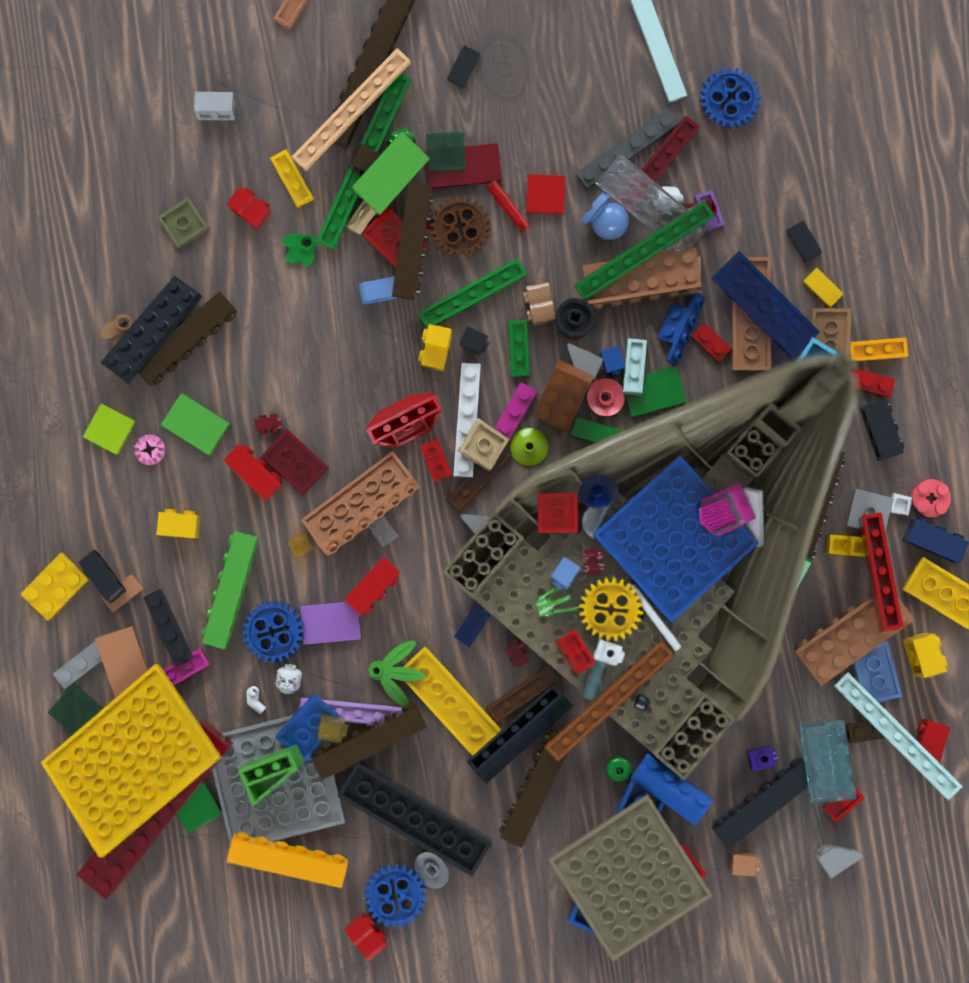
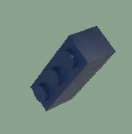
[902,517,969,564]

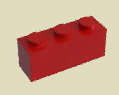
[223,444,283,501]
[344,557,401,617]

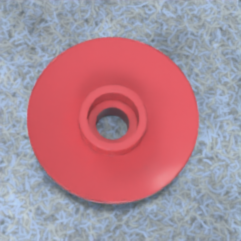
[587,378,625,416]

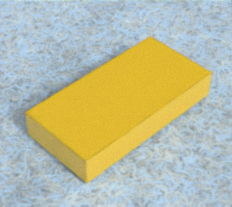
[803,268,843,308]

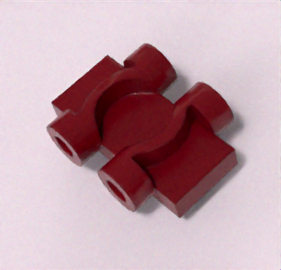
[255,414,283,435]
[582,547,604,576]
[504,638,530,667]

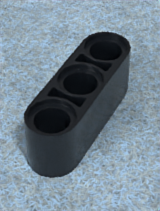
[79,550,126,604]

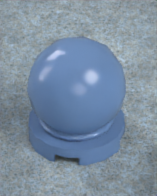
[580,191,629,240]

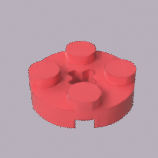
[911,479,951,518]

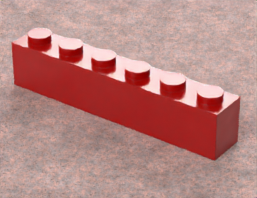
[858,512,904,633]

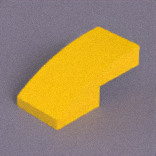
[826,534,865,557]

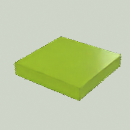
[83,403,136,455]

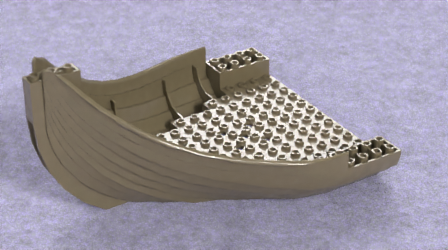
[443,349,858,780]

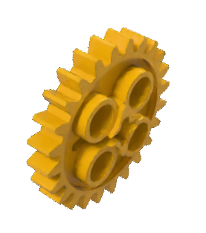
[579,577,643,641]

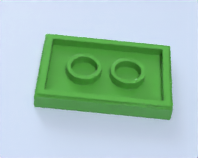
[161,393,230,456]

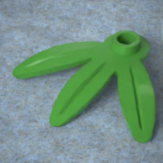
[369,640,425,706]

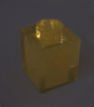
[318,714,348,743]

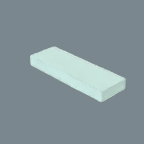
[623,338,647,396]

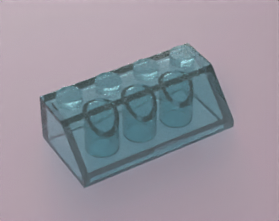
[799,720,857,804]

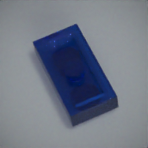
[454,605,491,647]

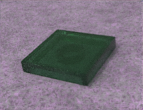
[426,131,466,173]
[47,683,103,735]

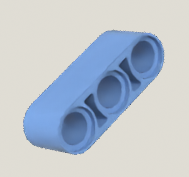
[358,276,398,304]

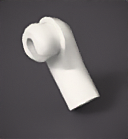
[246,686,266,715]

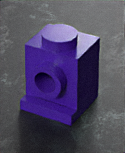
[746,745,778,772]

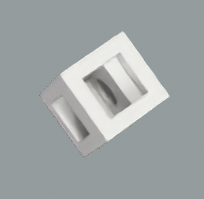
[593,639,625,666]

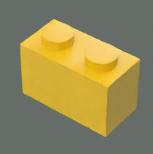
[156,509,200,539]

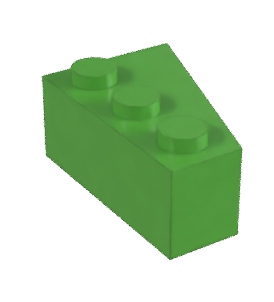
[238,744,304,806]

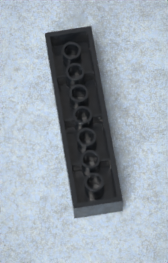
[337,761,492,877]

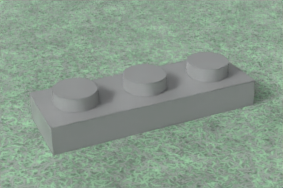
[53,642,102,689]

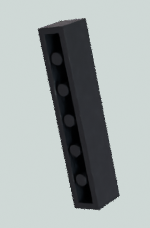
[466,684,573,784]
[711,757,820,849]

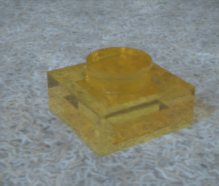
[287,532,314,558]

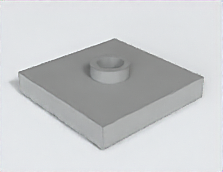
[846,489,893,531]

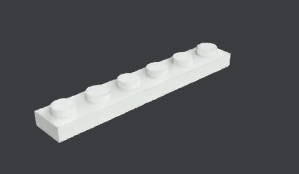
[454,363,481,478]

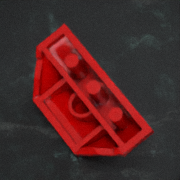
[365,393,443,448]

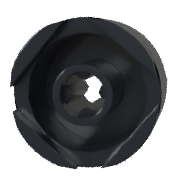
[555,298,594,340]

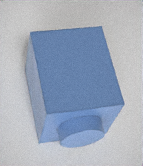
[550,557,581,590]

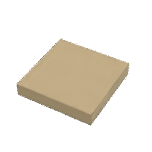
[457,418,509,472]

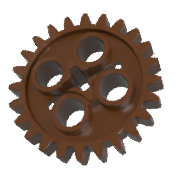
[429,196,491,259]

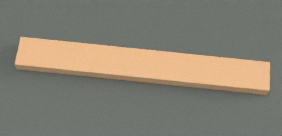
[292,48,411,171]

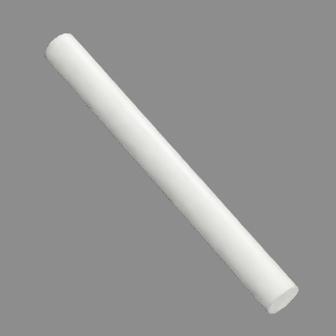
[629,584,681,651]

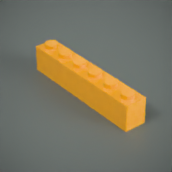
[226,832,348,888]

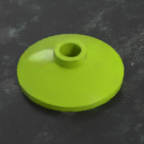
[510,428,548,466]

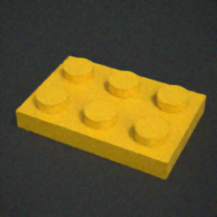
[20,552,90,621]

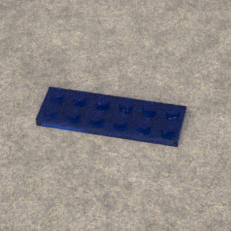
[711,251,820,359]

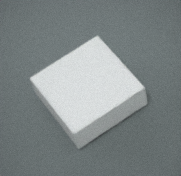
[890,493,912,516]

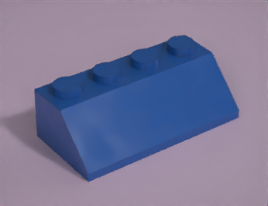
[631,752,714,826]

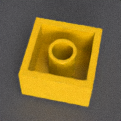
[902,633,947,678]

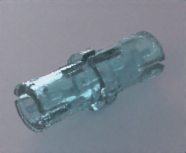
[581,659,607,700]

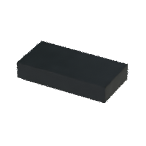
[447,46,481,88]
[786,220,823,263]

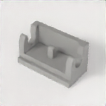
[194,92,235,120]

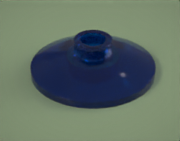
[579,474,618,508]

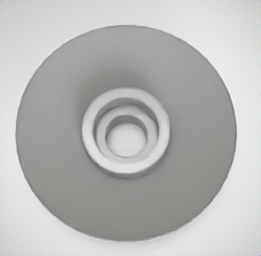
[415,851,449,889]

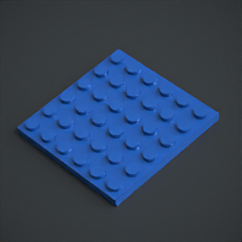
[593,456,759,622]

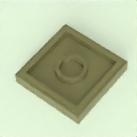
[157,197,210,249]

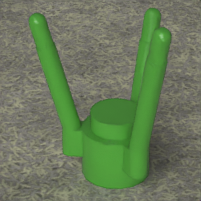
[535,587,580,617]

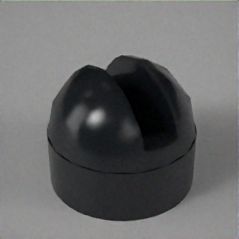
[634,693,650,710]

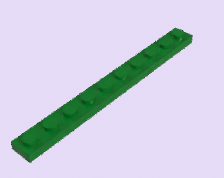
[316,74,412,250]

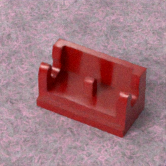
[554,629,596,675]

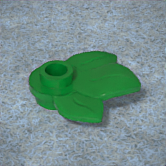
[281,233,317,267]

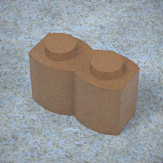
[523,282,555,326]

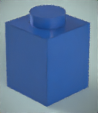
[599,346,625,377]

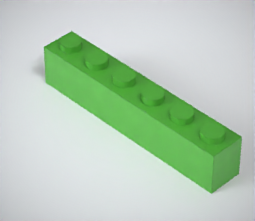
[201,531,259,649]

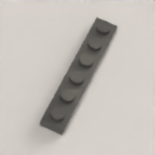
[576,108,679,190]

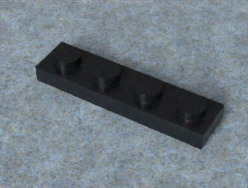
[143,589,194,667]

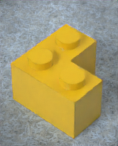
[418,324,452,372]

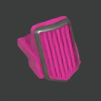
[699,483,756,536]

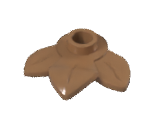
[101,314,133,346]

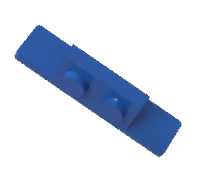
[657,293,705,366]

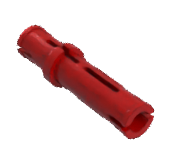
[487,181,531,233]

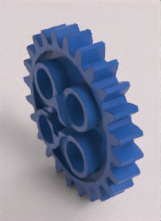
[699,67,761,130]
[242,600,305,663]
[363,863,427,929]

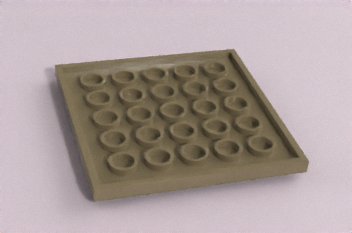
[548,794,712,961]

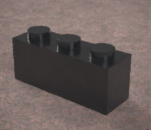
[859,398,905,461]

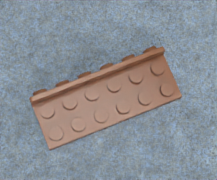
[582,247,702,310]
[301,451,420,556]
[795,595,915,686]

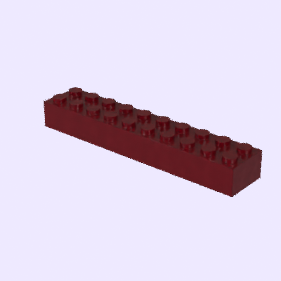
[76,719,234,900]

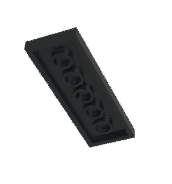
[100,276,202,384]

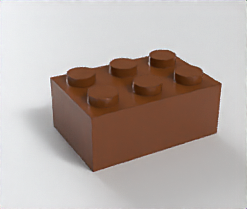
[533,360,594,432]

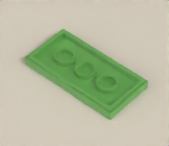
[351,132,430,215]

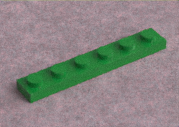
[418,258,527,329]

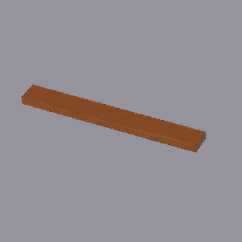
[544,640,674,761]

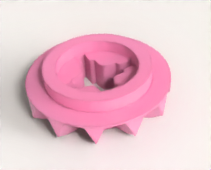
[134,435,165,465]

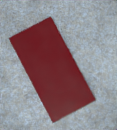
[423,143,502,189]

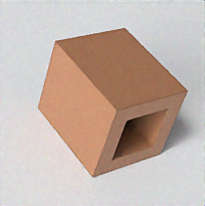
[729,852,760,877]

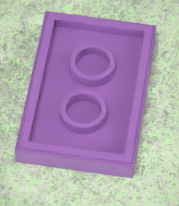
[300,602,361,645]

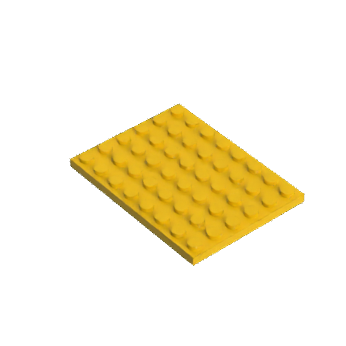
[41,664,221,857]

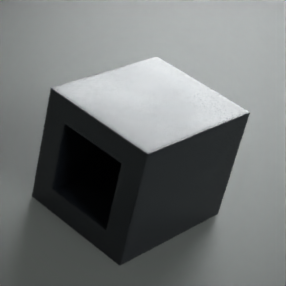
[459,326,490,356]

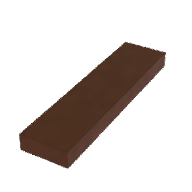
[446,449,511,513]
[486,664,561,724]

